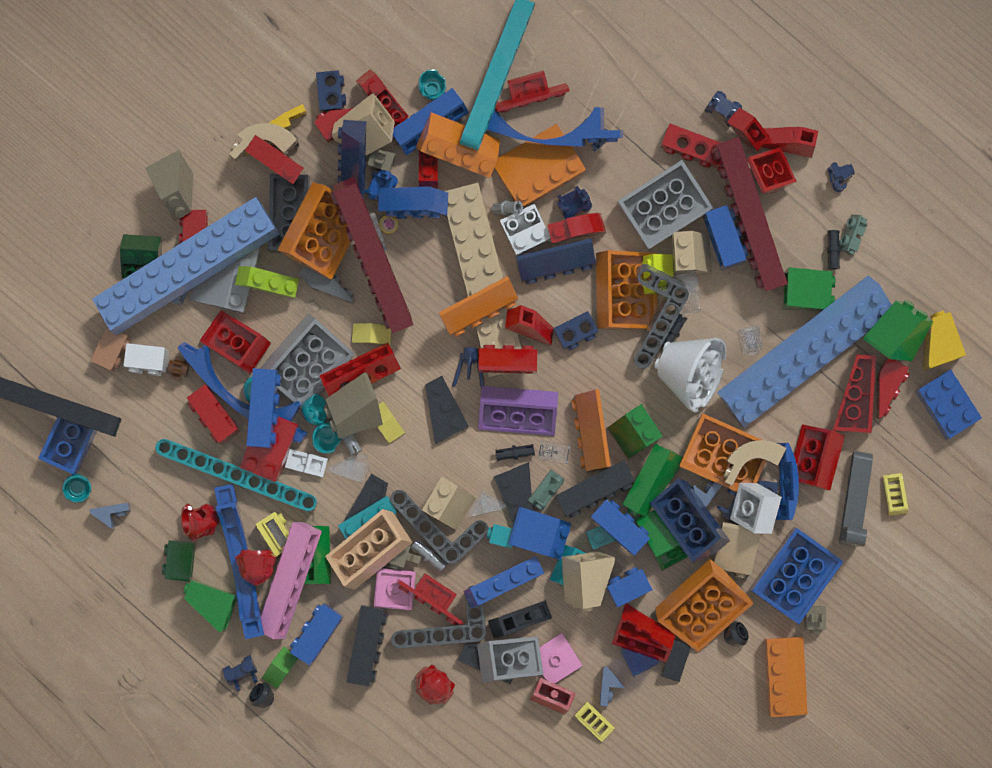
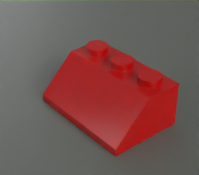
[478,345,537,374]
[794,424,845,491]

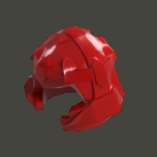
[181,504,220,541]
[235,550,277,586]
[415,665,455,705]

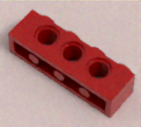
[661,123,721,172]
[319,343,401,397]

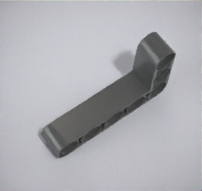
[633,264,689,369]
[839,451,873,547]
[391,490,489,564]
[391,585,486,648]

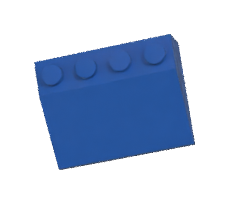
[749,527,844,625]

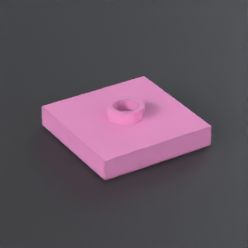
[373,568,416,610]
[540,633,583,684]

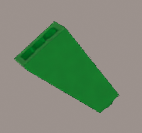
[623,443,683,517]

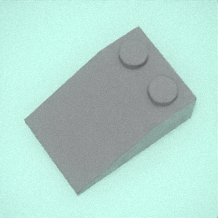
[477,636,543,683]

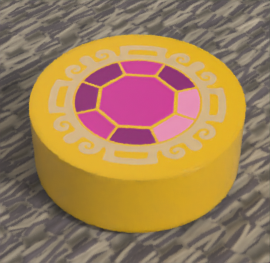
[379,216,399,234]

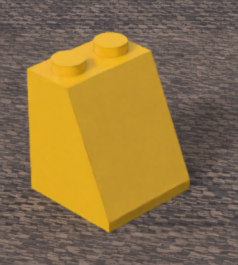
[923,310,966,371]

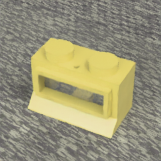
[255,512,289,557]

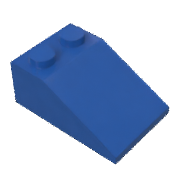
[508,507,571,560]

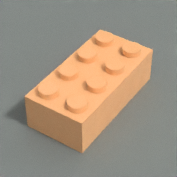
[325,509,412,590]

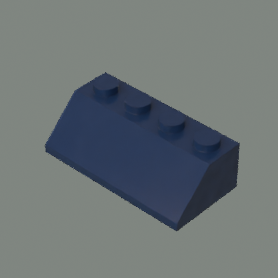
[337,120,367,197]
[516,238,596,285]
[650,478,730,563]

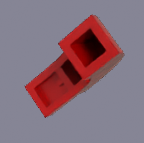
[547,213,606,244]

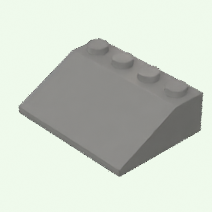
[616,160,713,250]
[190,245,263,314]
[259,313,354,409]

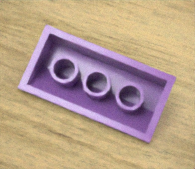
[478,386,558,436]

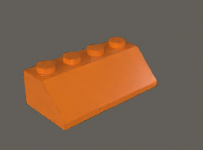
[416,112,500,178]
[439,276,518,337]
[764,637,808,717]

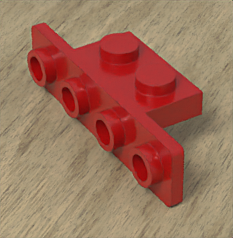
[495,70,570,113]
[396,573,463,625]

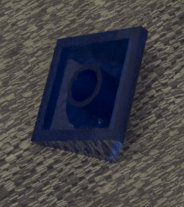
[619,647,659,677]

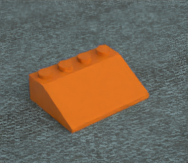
[494,124,586,209]
[278,182,351,280]
[596,250,658,330]
[571,389,611,472]
[679,413,766,492]
[655,559,754,652]

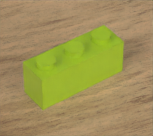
[235,266,299,298]

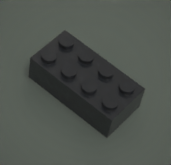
[268,174,310,253]
[555,460,635,518]
[346,605,388,687]

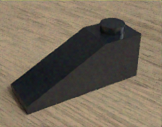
[488,600,552,639]

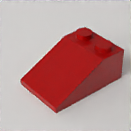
[746,147,797,194]
[200,310,271,375]
[240,416,298,482]

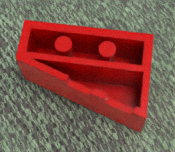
[187,384,241,445]
[611,603,675,662]

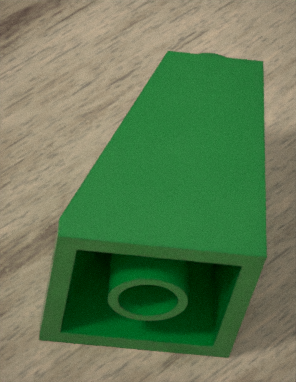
[783,267,836,311]
[863,300,933,361]
[607,404,663,459]
[636,510,688,571]
[183,580,237,633]

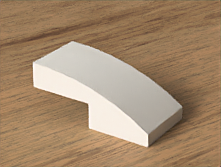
[284,449,328,477]

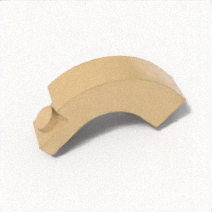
[230,123,298,162]
[723,440,787,486]

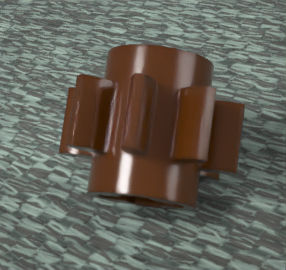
[167,357,189,381]

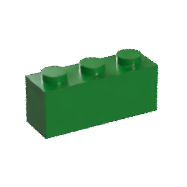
[304,526,331,585]

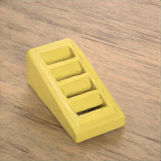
[883,473,909,516]
[574,701,615,742]

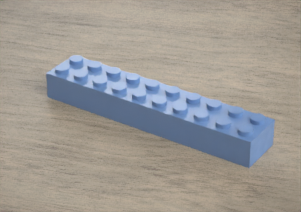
[92,197,279,335]
[717,275,892,428]

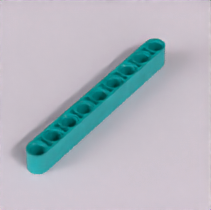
[460,0,535,151]
[155,439,318,512]

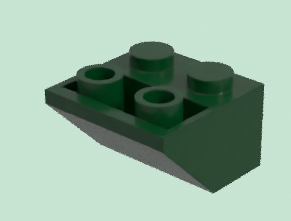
[120,234,162,279]
[162,540,196,581]

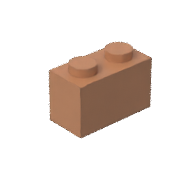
[90,327,131,372]

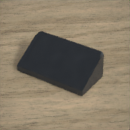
[661,640,691,682]

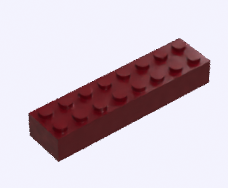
[712,137,788,291]
[331,177,414,334]

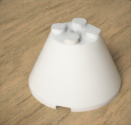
[655,338,726,412]

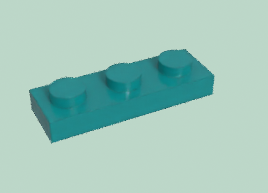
[338,496,397,539]

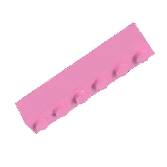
[261,522,322,639]

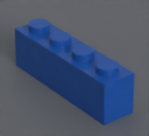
[393,88,469,156]
[246,368,281,449]
[463,556,544,609]

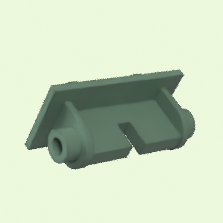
[839,214,868,255]
[528,470,565,511]

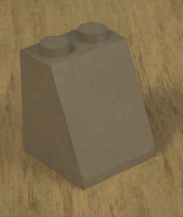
[145,150,193,221]
[324,373,383,438]

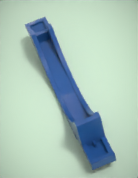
[487,107,623,147]
[178,342,308,443]
[214,484,264,639]

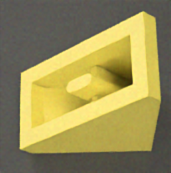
[352,323,391,345]
[377,401,405,444]

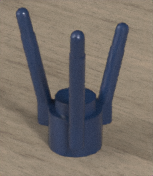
[452,347,485,388]

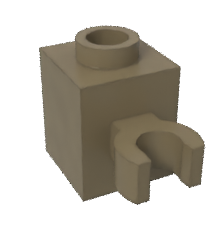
[366,148,396,172]
[388,545,421,570]
[804,606,826,633]

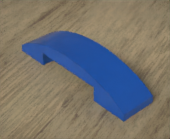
[776,443,799,520]

